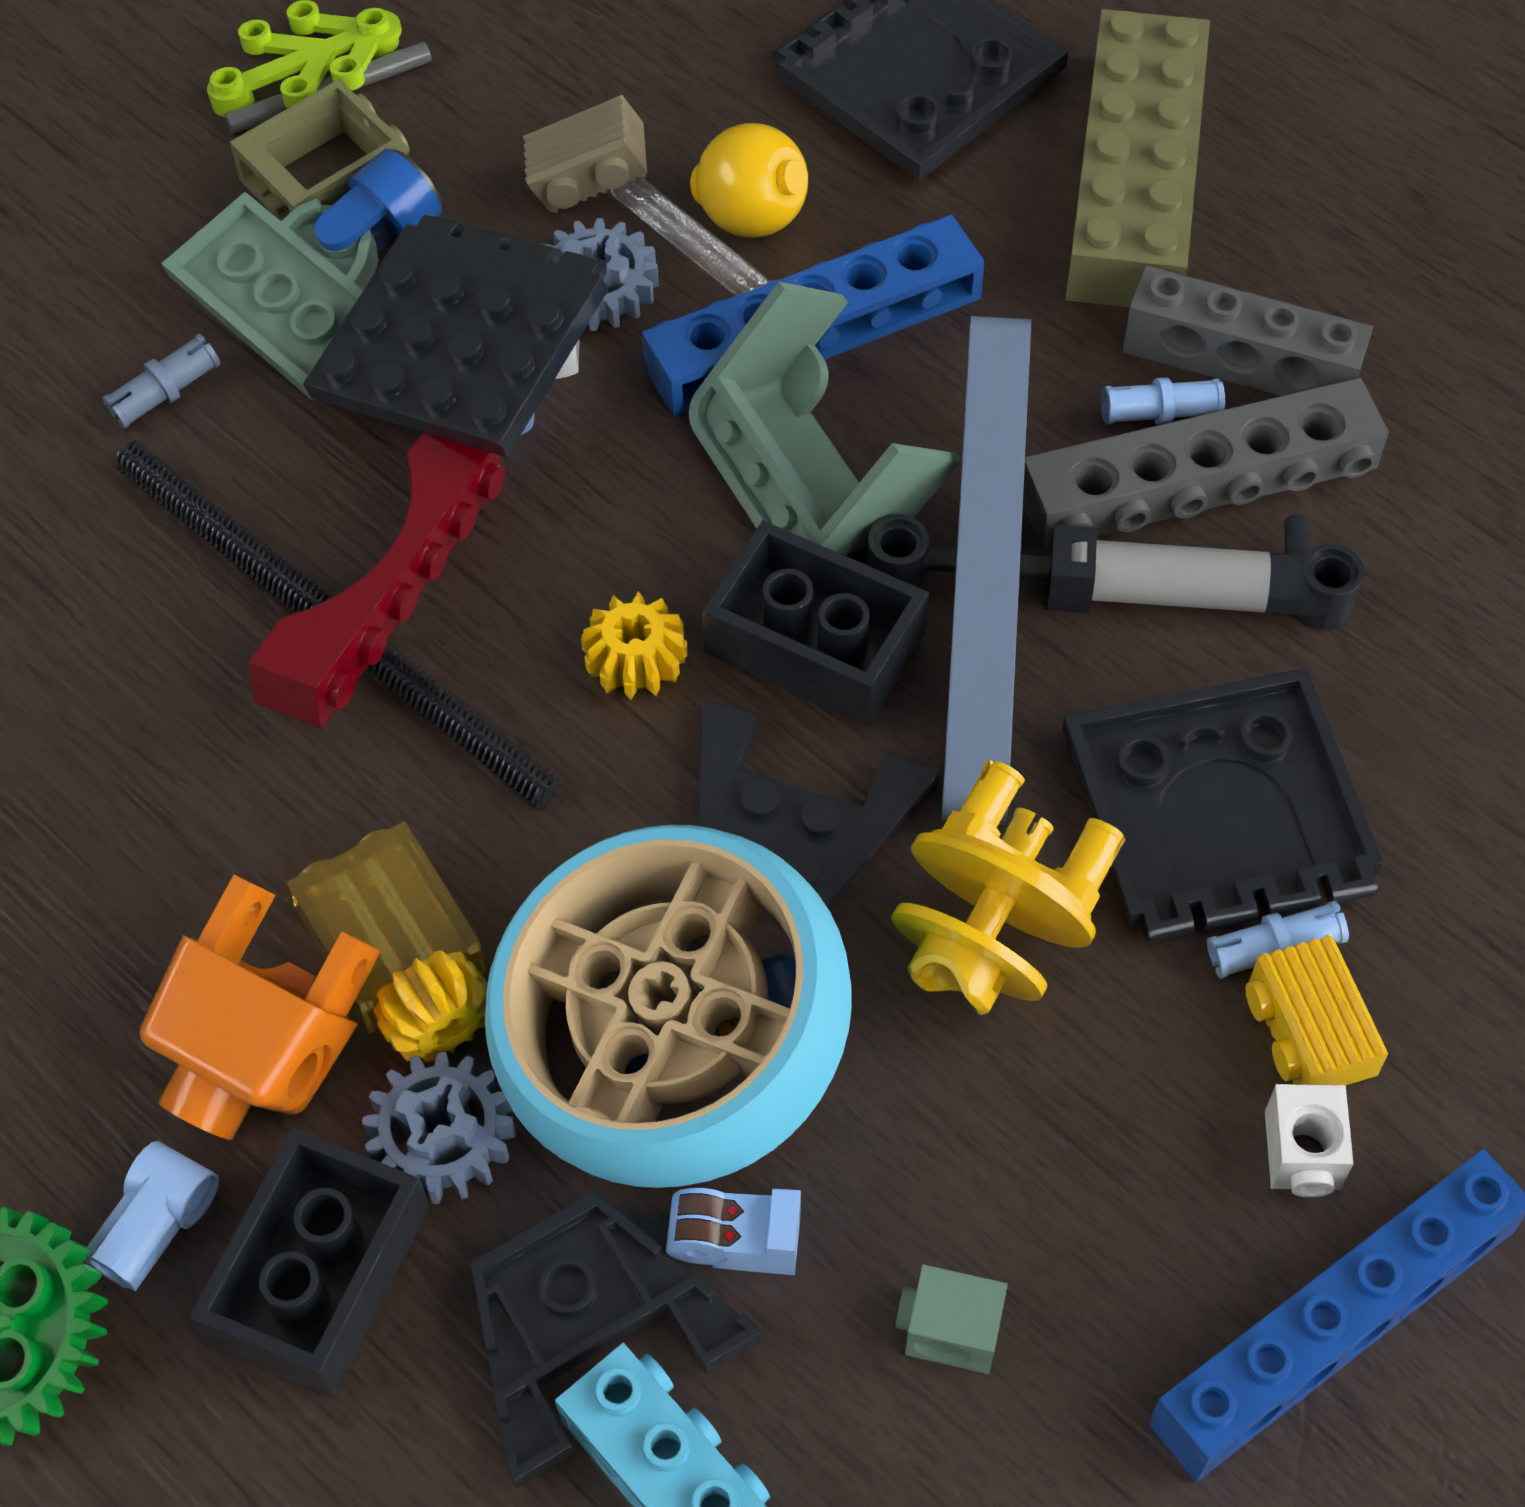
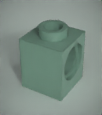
[895,1264,1008,1374]

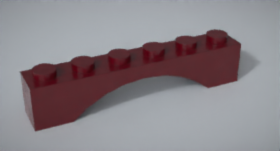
[248,432,505,729]

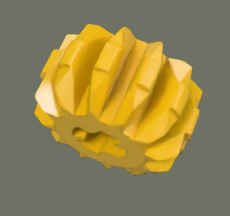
[581,591,688,701]
[373,950,488,1062]

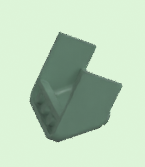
[689,281,962,556]

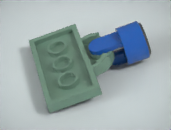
[161,148,442,401]

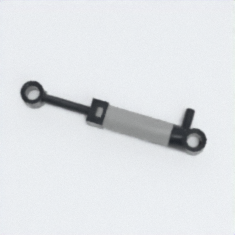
[867,514,1365,629]

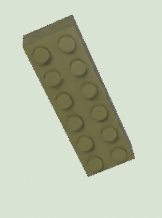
[1065,9,1210,308]

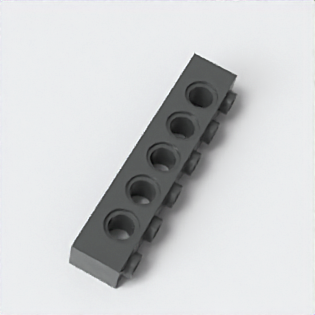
[1023,378,1389,549]

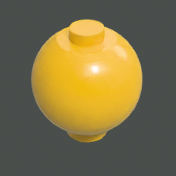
[690,123,808,238]

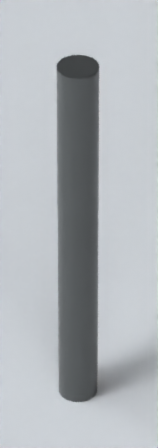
[224,41,432,135]

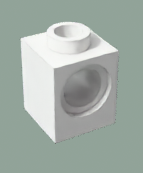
[1265,1084,1353,1197]

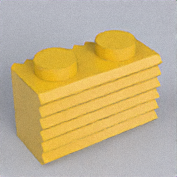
[1245,934,1388,1085]

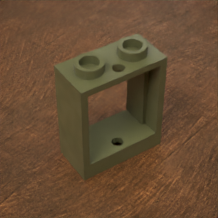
[230,79,410,221]

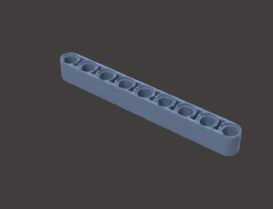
[941,316,1031,826]

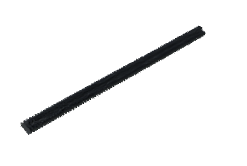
[115,440,561,810]

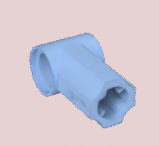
[85,1141,219,1291]

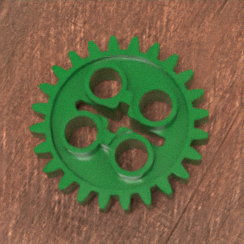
[0,1207,108,1447]

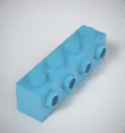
[555,1343,770,1507]

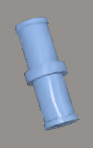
[1101,377,1225,425]
[1207,901,1349,979]

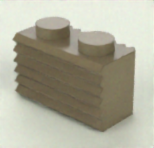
[523,95,647,213]

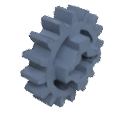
[544,218,659,331]
[362,1052,515,1204]

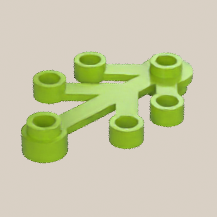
[207,0,402,117]

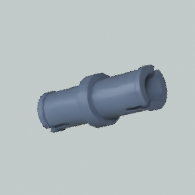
[102,334,220,429]

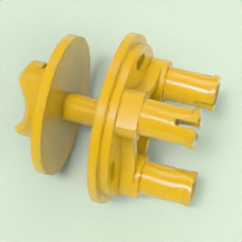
[891,760,1125,1015]

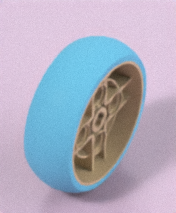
[485,825,852,1188]

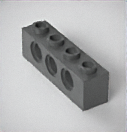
[1122,265,1374,396]

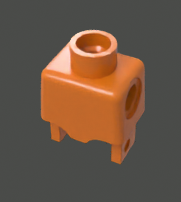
[139,875,381,1140]

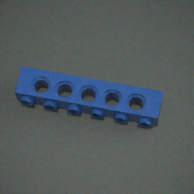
[642,215,985,418]
[1149,1149,1525,1483]

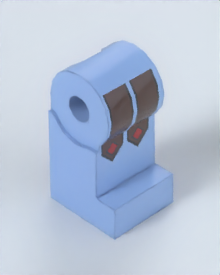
[666,1188,801,1275]

